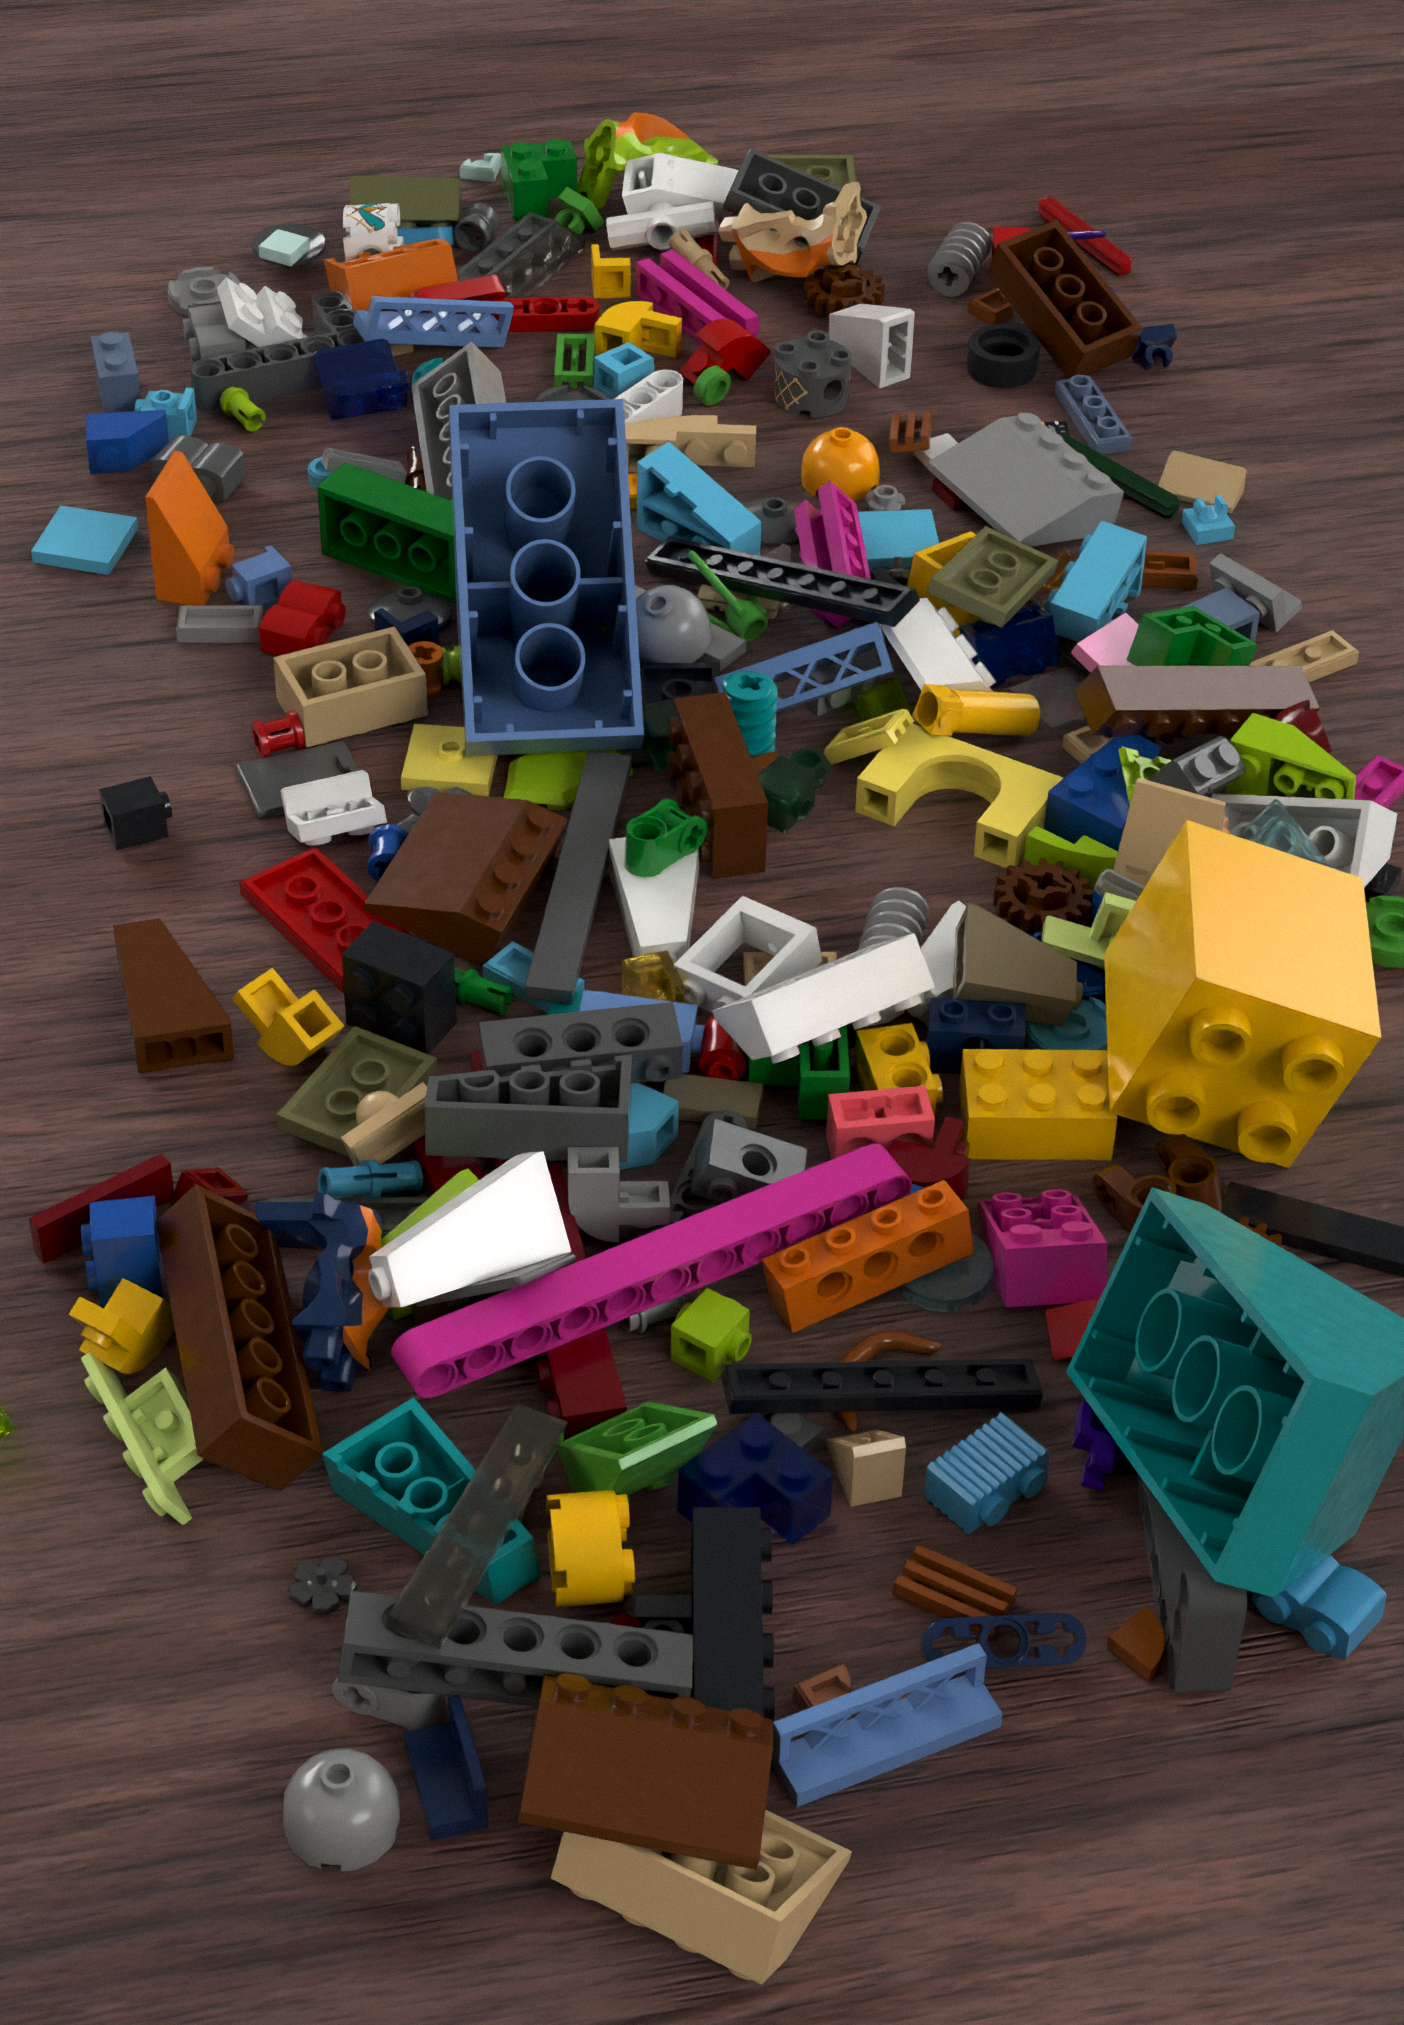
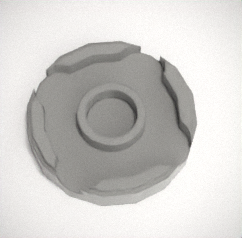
[167,267,241,316]

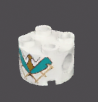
[343,203,404,262]

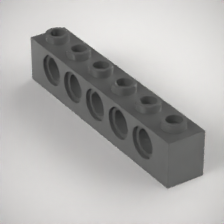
[338,1591,693,1707]

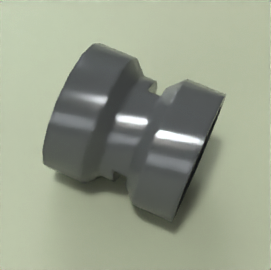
[453,203,499,253]

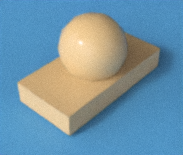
[341,1082,427,1166]

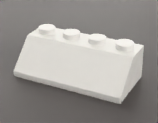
[1212,794,1397,888]
[712,933,935,1064]

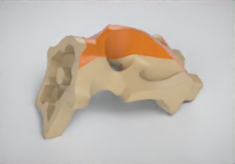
[718,182,867,283]

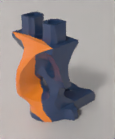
[254,1193,389,1392]

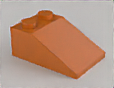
[145,451,235,606]

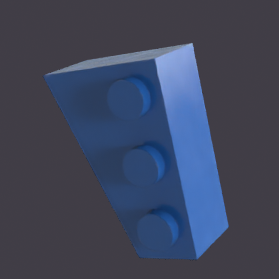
[1044,735,1161,851]

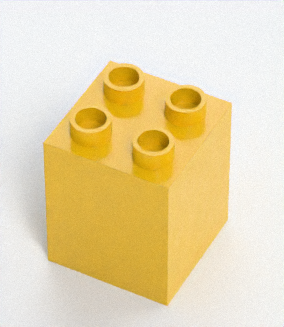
[1104,820,1381,1169]

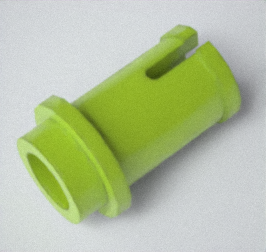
[220,387,266,432]

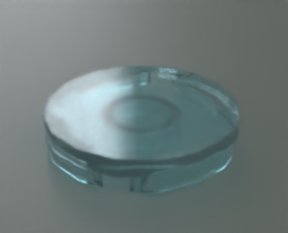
[900,1234,994,1313]

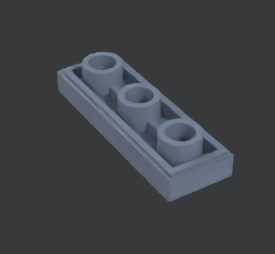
[1054,375,1133,454]

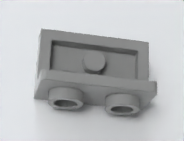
[1209,553,1302,632]

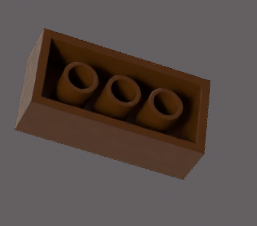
[986,220,1143,379]
[666,692,768,879]

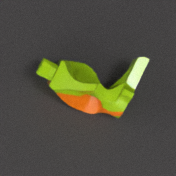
[577,112,718,210]

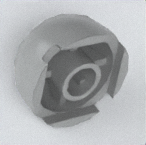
[636,585,712,663]
[283,1748,400,1871]

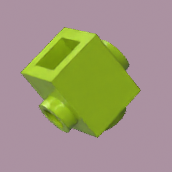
[671,1288,752,1383]

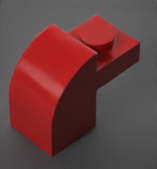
[678,318,772,385]

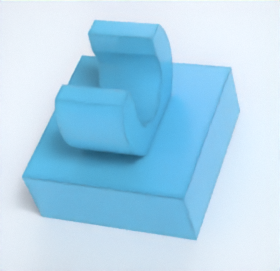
[1181,495,1235,545]

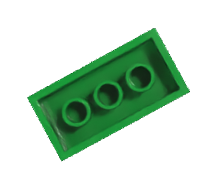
[317,463,456,604]

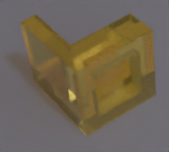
[622,950,685,1003]

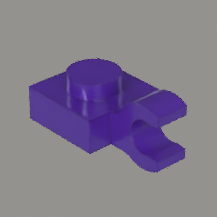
[1072,1397,1126,1492]

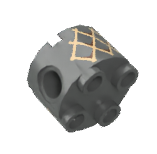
[774,331,851,418]

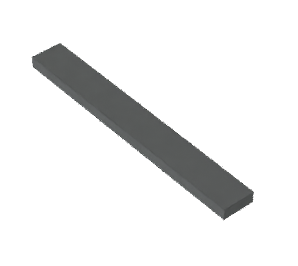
[525,751,632,1004]

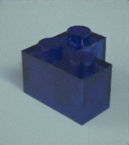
[677,1412,833,1545]

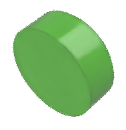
[693,366,731,406]

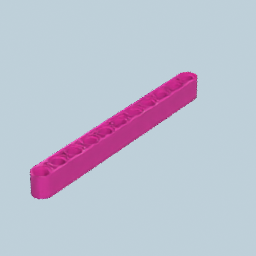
[391,1143,912,1398]

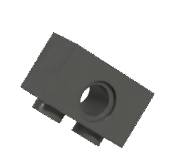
[691,1119,807,1204]

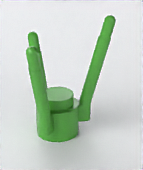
[688,551,769,642]

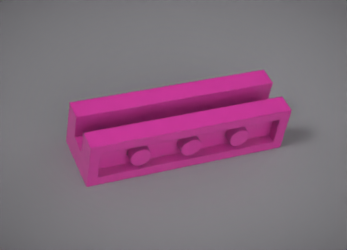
[636,249,760,345]
[794,480,871,629]

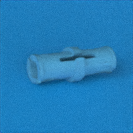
[318,1160,423,1199]

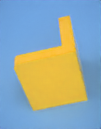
[591,244,631,299]

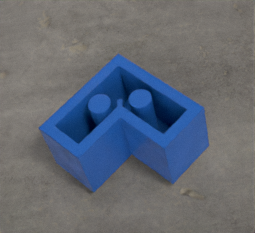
[81,1196,163,1308]

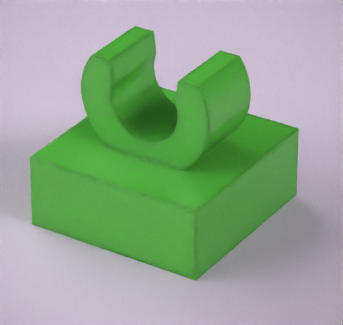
[555,187,605,237]

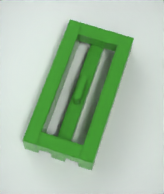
[554,334,595,388]

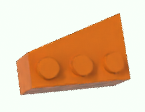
[324,238,458,311]

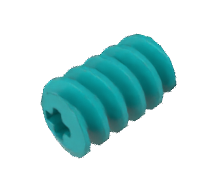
[723,670,778,758]

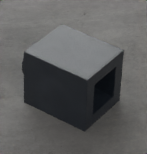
[99,776,172,850]

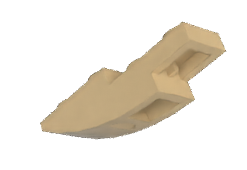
[625,415,756,472]

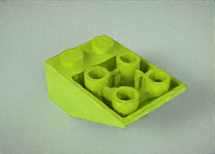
[1226,713,1356,800]

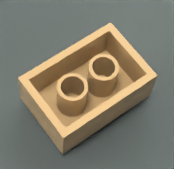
[273,626,428,748]

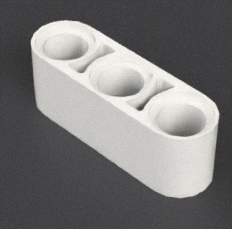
[615,370,683,425]

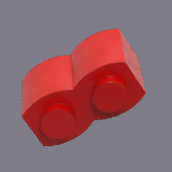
[259,580,346,656]

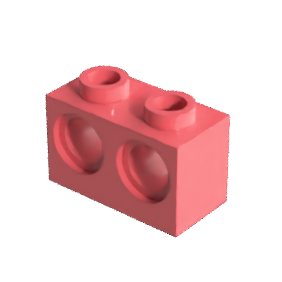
[826,1085,935,1160]

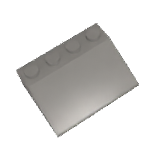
[927,413,1124,547]

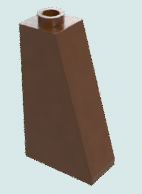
[113,918,234,1073]

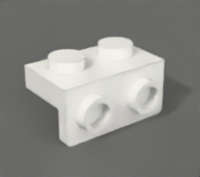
[281,770,387,846]

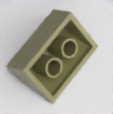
[350,176,463,230]

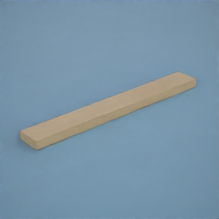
[1062,630,1359,764]

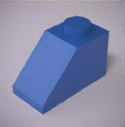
[86,410,169,474]

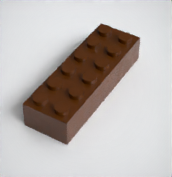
[156,1184,323,1491]

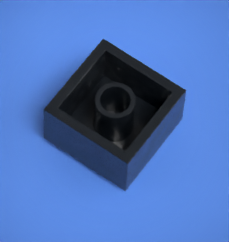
[341,921,457,1055]

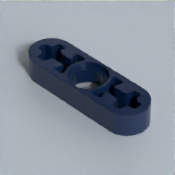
[920,1613,1087,1669]

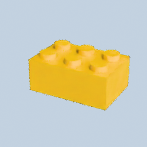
[959,1049,1117,1160]

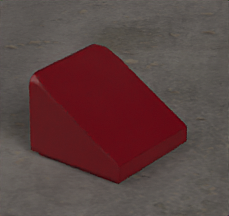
[171,1167,249,1205]

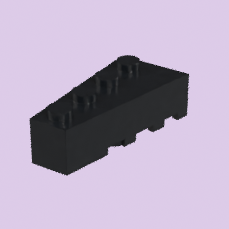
[691,1507,775,1722]

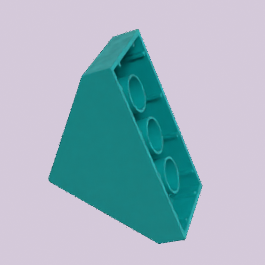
[1066,1187,1404,1598]

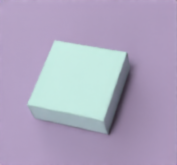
[259,229,310,266]

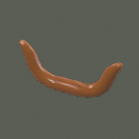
[835,1330,942,1433]

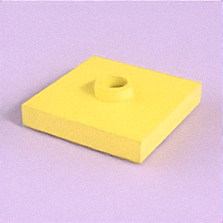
[401,724,498,797]

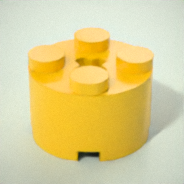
[546,1490,635,1608]

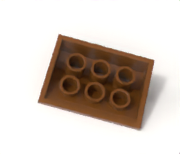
[363,792,568,966]
[518,1674,773,1870]

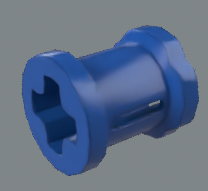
[367,824,407,882]

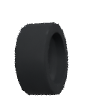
[967,324,1040,387]

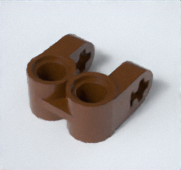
[1093,1134,1223,1233]

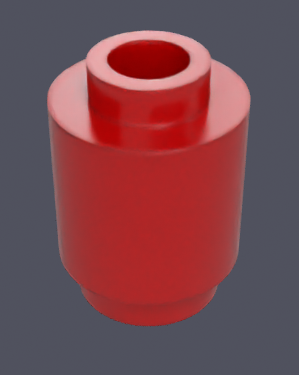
[699,1015,747,1080]

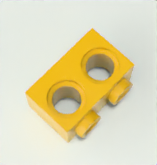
[854,1023,943,1118]

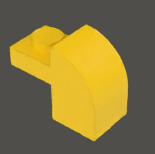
[595,301,682,358]
[232,968,344,1066]
[69,1278,175,1374]

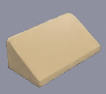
[1158,451,1247,513]

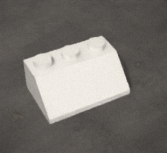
[879,598,996,691]

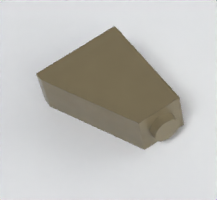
[953,903,1083,1027]

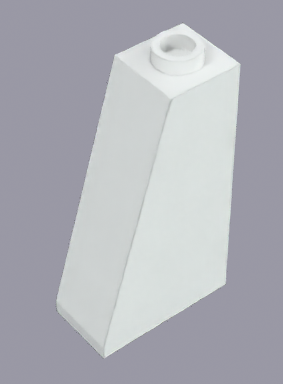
[609,837,700,981]
[369,1151,571,1308]

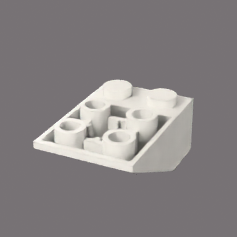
[622,153,738,227]

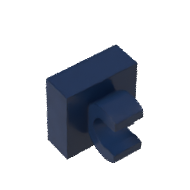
[1131,324,1177,370]

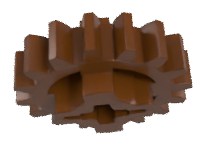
[804,264,885,319]
[993,858,1094,934]

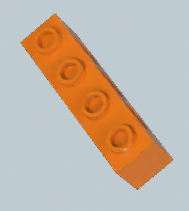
[762,1180,974,1333]

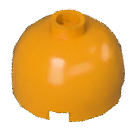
[801,427,880,502]

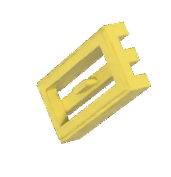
[823,709,914,765]

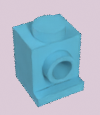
[594,342,655,399]
[135,387,197,441]

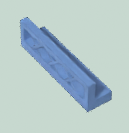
[353,296,514,348]
[715,622,894,712]
[771,1643,1003,1808]

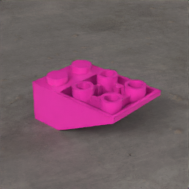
[978,1189,1107,1308]

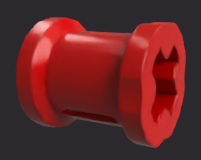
[251,711,305,759]

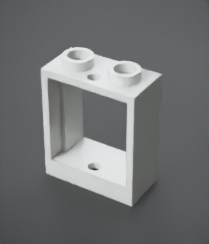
[673,896,822,1012]

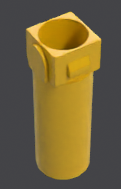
[912,684,1040,737]

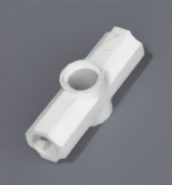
[606,201,719,251]

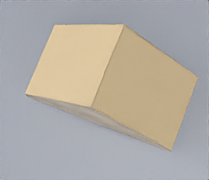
[826,1429,906,1507]

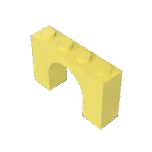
[855,723,1064,868]

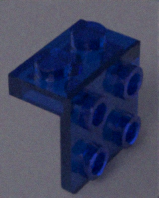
[314,339,409,420]

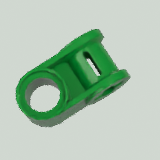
[624,798,708,877]

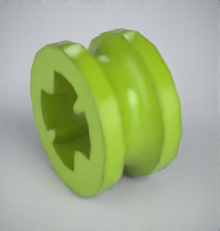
[439,646,461,686]

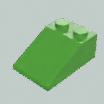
[556,1401,718,1503]

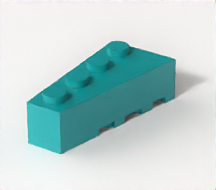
[322,1397,541,1605]

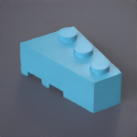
[637,442,761,555]
[1045,520,1147,642]

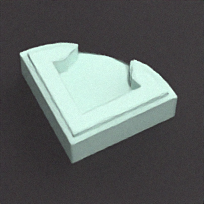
[459,153,501,182]

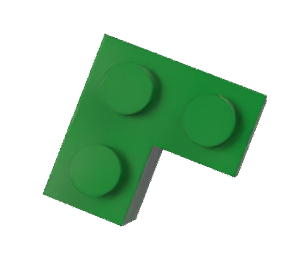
[501,139,577,221]
[1126,606,1258,666]
[748,1025,850,1120]

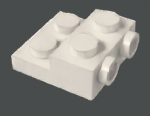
[217,277,308,347]

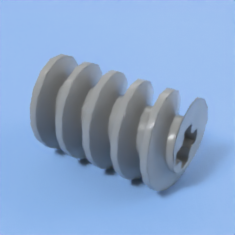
[927,222,992,297]
[856,887,929,951]

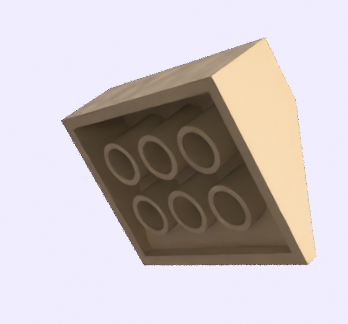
[551,1810,852,1985]

